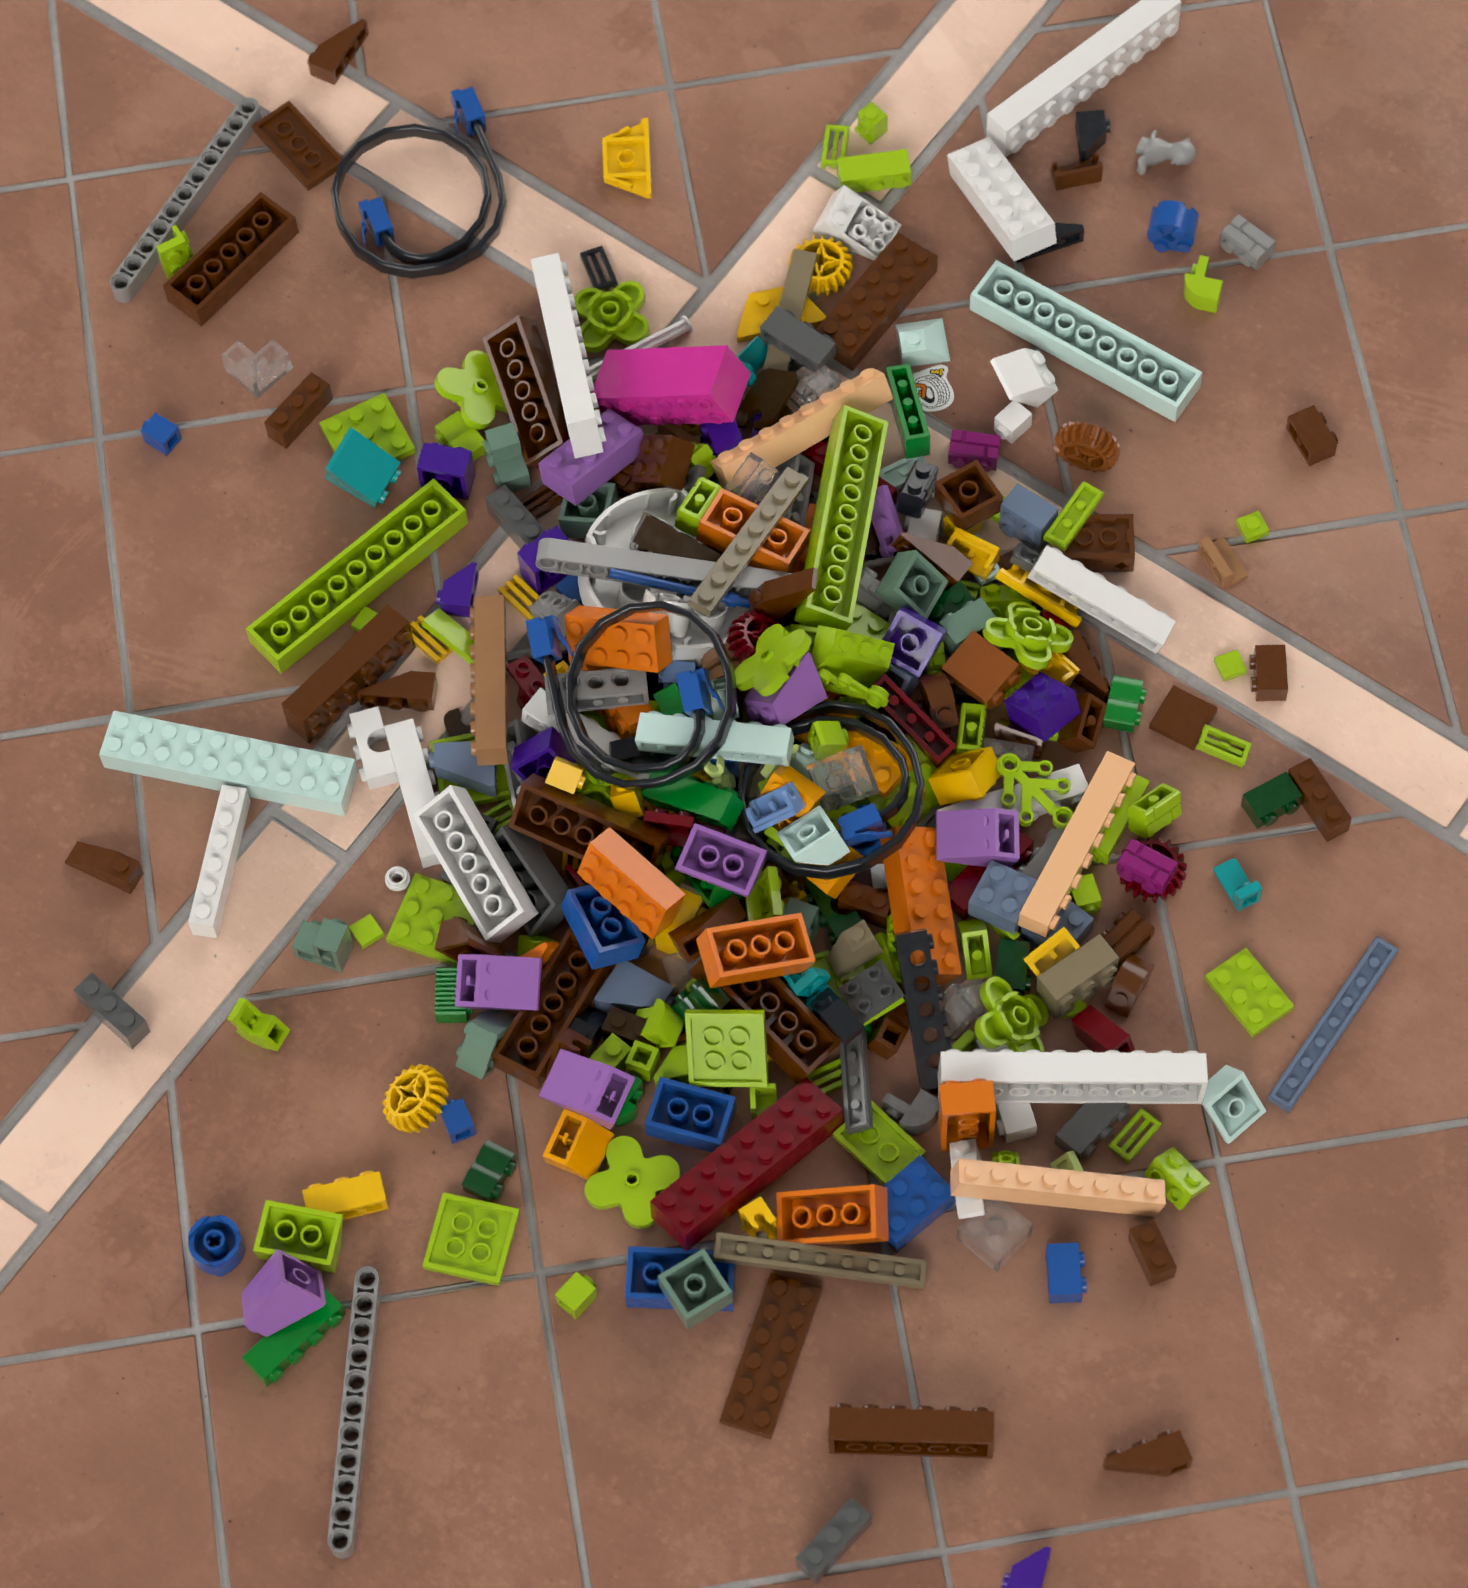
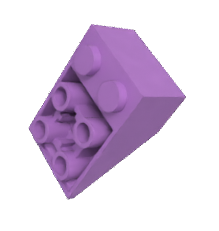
[935,808,1020,868]
[455,954,542,1011]
[539,1049,635,1129]

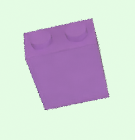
[744,652,828,725]
[241,1249,326,1337]

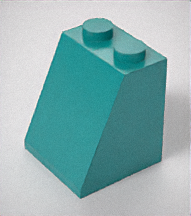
[325,427,402,508]

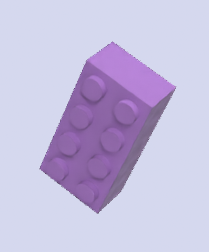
[538,408,644,506]

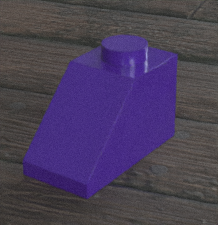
[436,562,479,618]
[1001,1547,1051,1588]

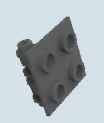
[838,959,905,1024]

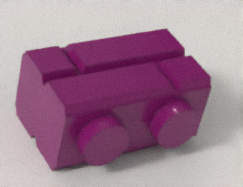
[948,429,1001,472]
[1116,838,1178,895]

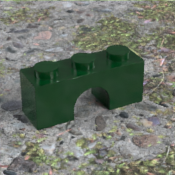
[804,880,862,948]

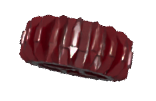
[726,610,779,665]
[1117,836,1187,904]

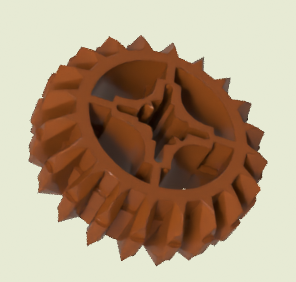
[1054,421,1120,473]

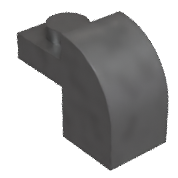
[882,1089,939,1135]

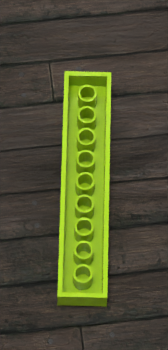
[794,405,889,631]
[246,478,468,674]

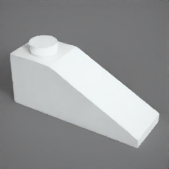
[950,1138,985,1219]

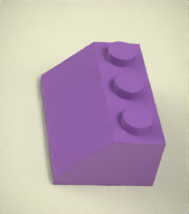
[675,823,767,898]

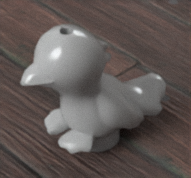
[1136,129,1196,176]

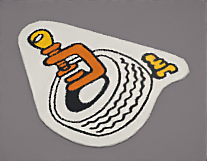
[913,365,954,412]

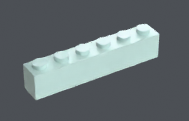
[635,711,794,767]

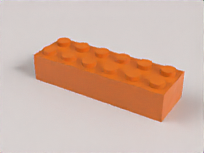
[880,826,962,984]

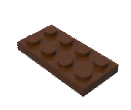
[252,101,343,191]

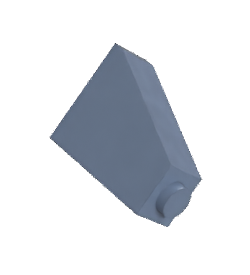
[429,741,497,797]
[594,961,676,1014]

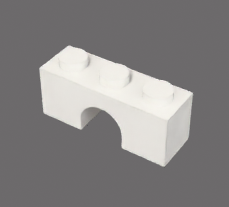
[347,706,399,790]

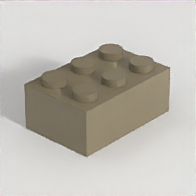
[1036,934,1119,1020]

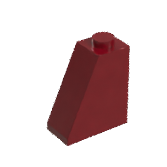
[1071,1005,1135,1053]

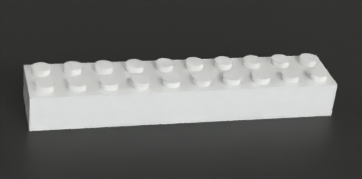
[986,0,1181,158]
[531,253,606,459]
[938,1049,1208,1104]

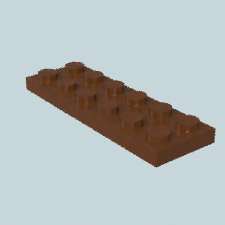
[719,1273,822,1439]

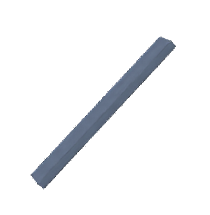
[1267,936,1399,1113]

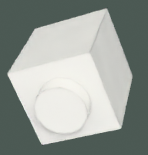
[994,401,1032,444]

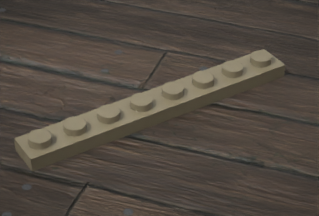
[688,467,809,617]
[713,1232,927,1289]

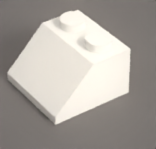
[990,348,1058,407]

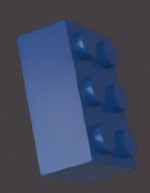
[561,884,645,970]
[645,1077,737,1153]
[883,1155,956,1253]

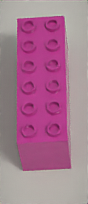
[591,345,751,426]

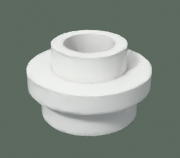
[385,866,410,891]

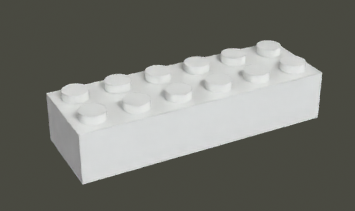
[947,137,1057,261]
[413,785,539,943]

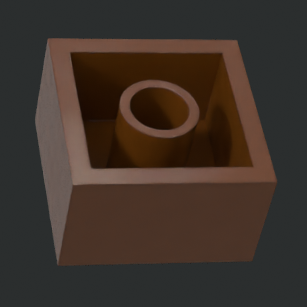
[631,435,695,491]
[934,460,1003,531]

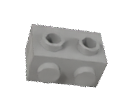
[528,590,581,637]

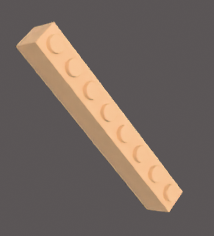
[711,368,893,493]
[1018,751,1137,938]
[950,1158,1166,1217]

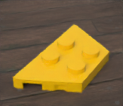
[602,117,652,199]
[737,286,827,343]
[995,564,1082,628]

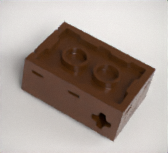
[1055,514,1135,572]

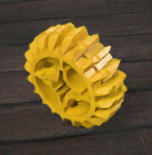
[788,235,853,296]
[382,1064,449,1134]

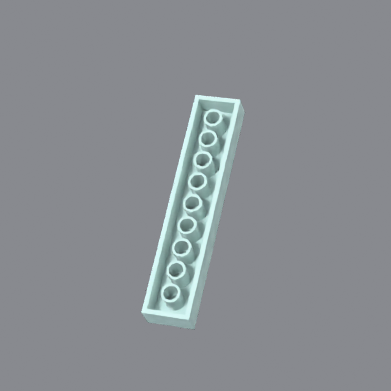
[970,260,1203,422]
[99,710,358,816]

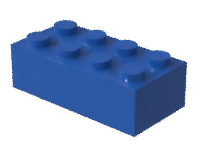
[625,1246,736,1312]

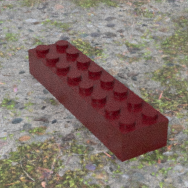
[650,1077,843,1251]

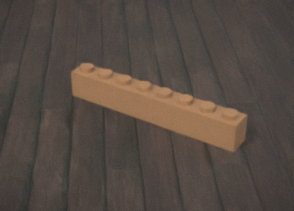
[470,595,508,766]

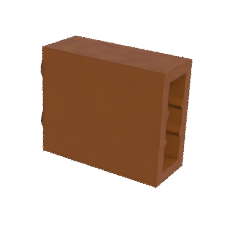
[941,630,1023,711]

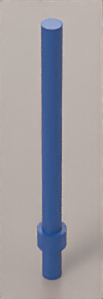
[609,568,750,609]

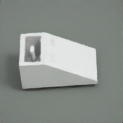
[812,185,901,260]

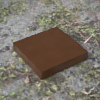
[1149,685,1218,751]

